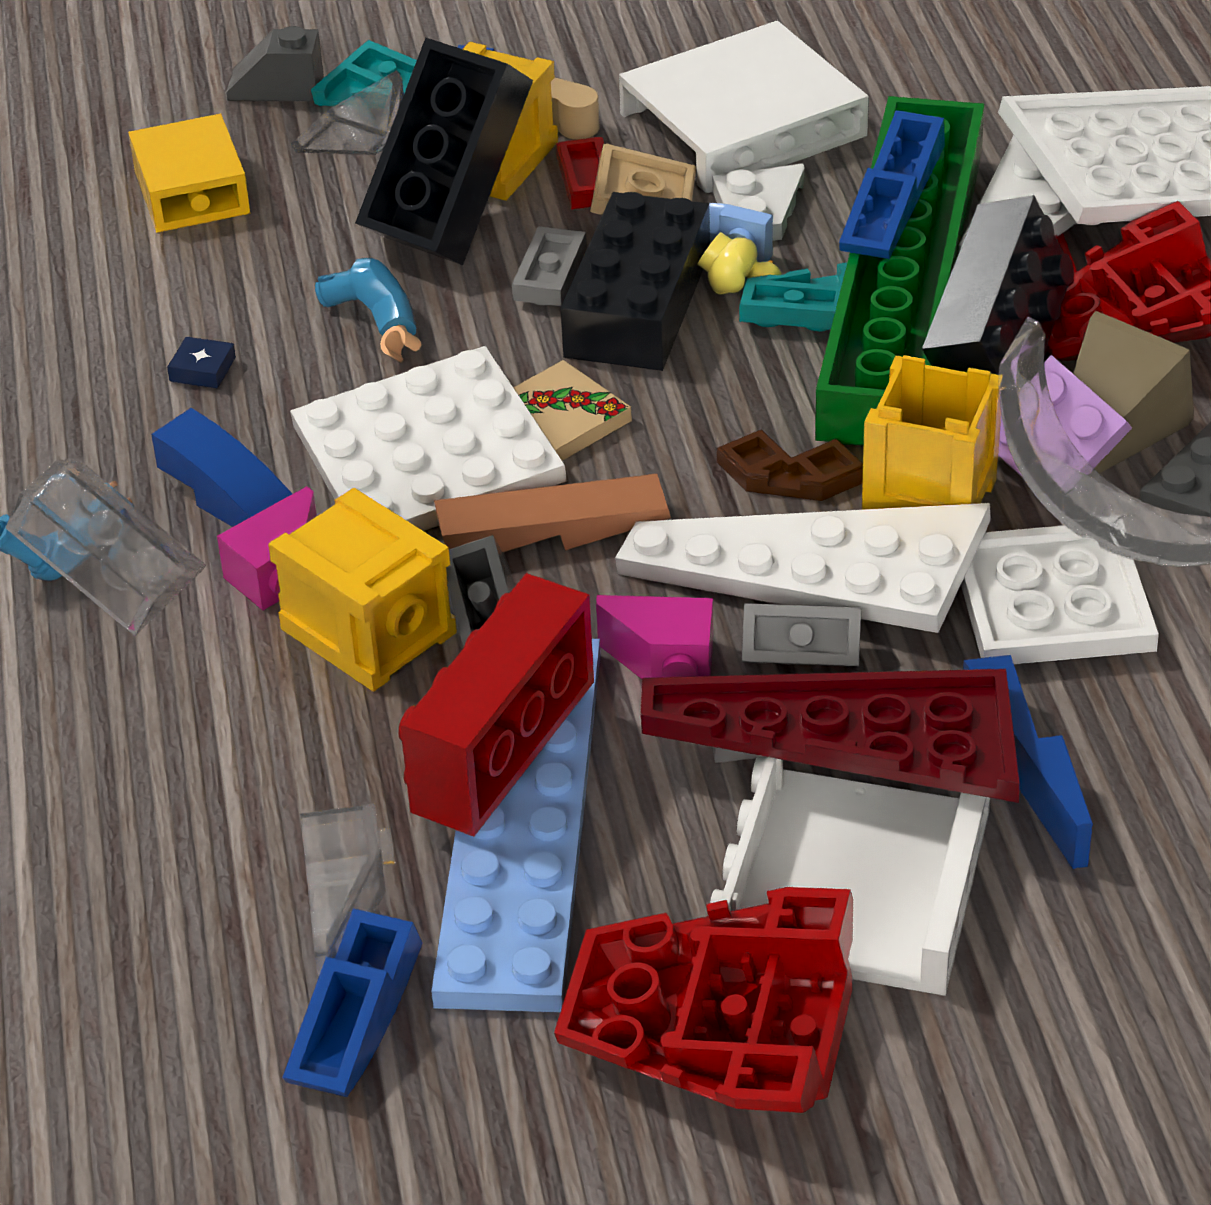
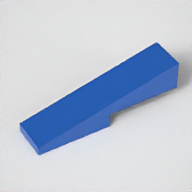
[839,110,945,259]
[963,655,1093,869]

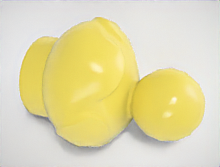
[697,232,782,295]

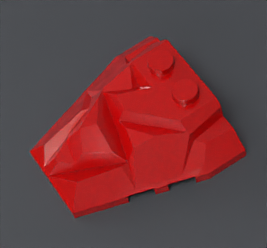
[1048,201,1211,361]
[554,887,853,1113]

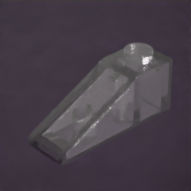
[300,803,395,978]

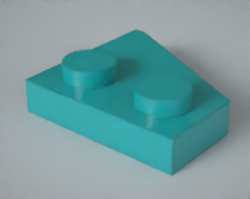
[311,40,417,108]
[739,263,847,332]

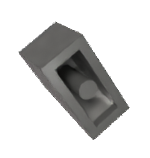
[226,26,324,101]
[446,535,515,648]

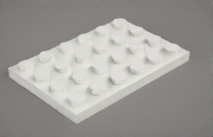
[998,86,1211,225]

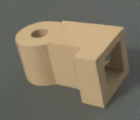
[551,78,600,140]

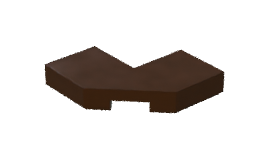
[717,429,863,501]

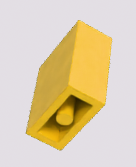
[128,113,251,233]

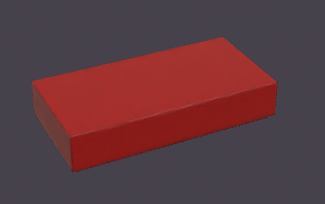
[556,137,604,210]

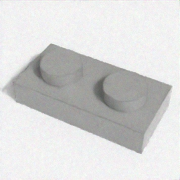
[512,226,587,306]
[742,603,861,667]

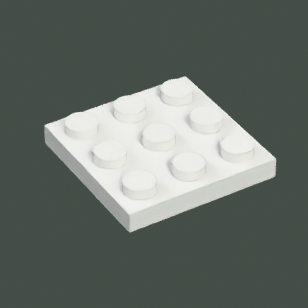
[961,521,1159,664]

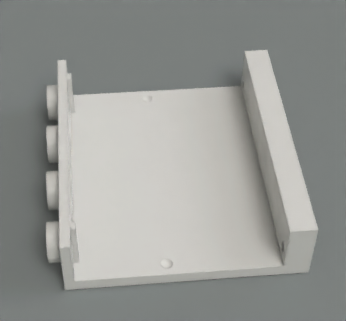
[619,20,868,194]
[710,756,990,996]

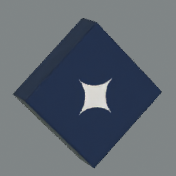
[167,337,236,388]

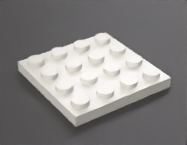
[290,346,567,531]

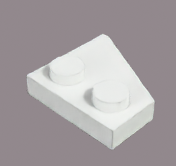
[712,163,804,241]

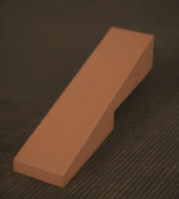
[434,474,671,552]

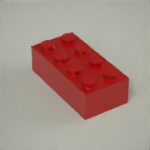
[398,573,594,837]

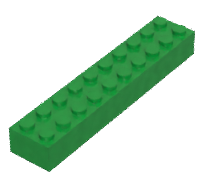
[815,96,985,445]

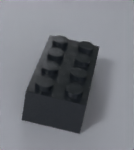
[355,37,533,265]
[560,192,710,371]
[922,195,1074,406]

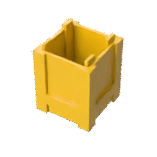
[463,42,558,201]
[862,355,1004,510]
[268,488,457,692]

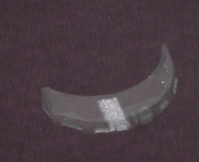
[998,317,1211,567]

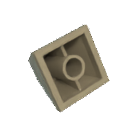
[1073,311,1194,475]

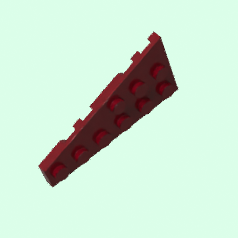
[640,669,1020,803]

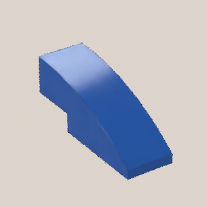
[151,408,292,527]
[282,908,423,1097]

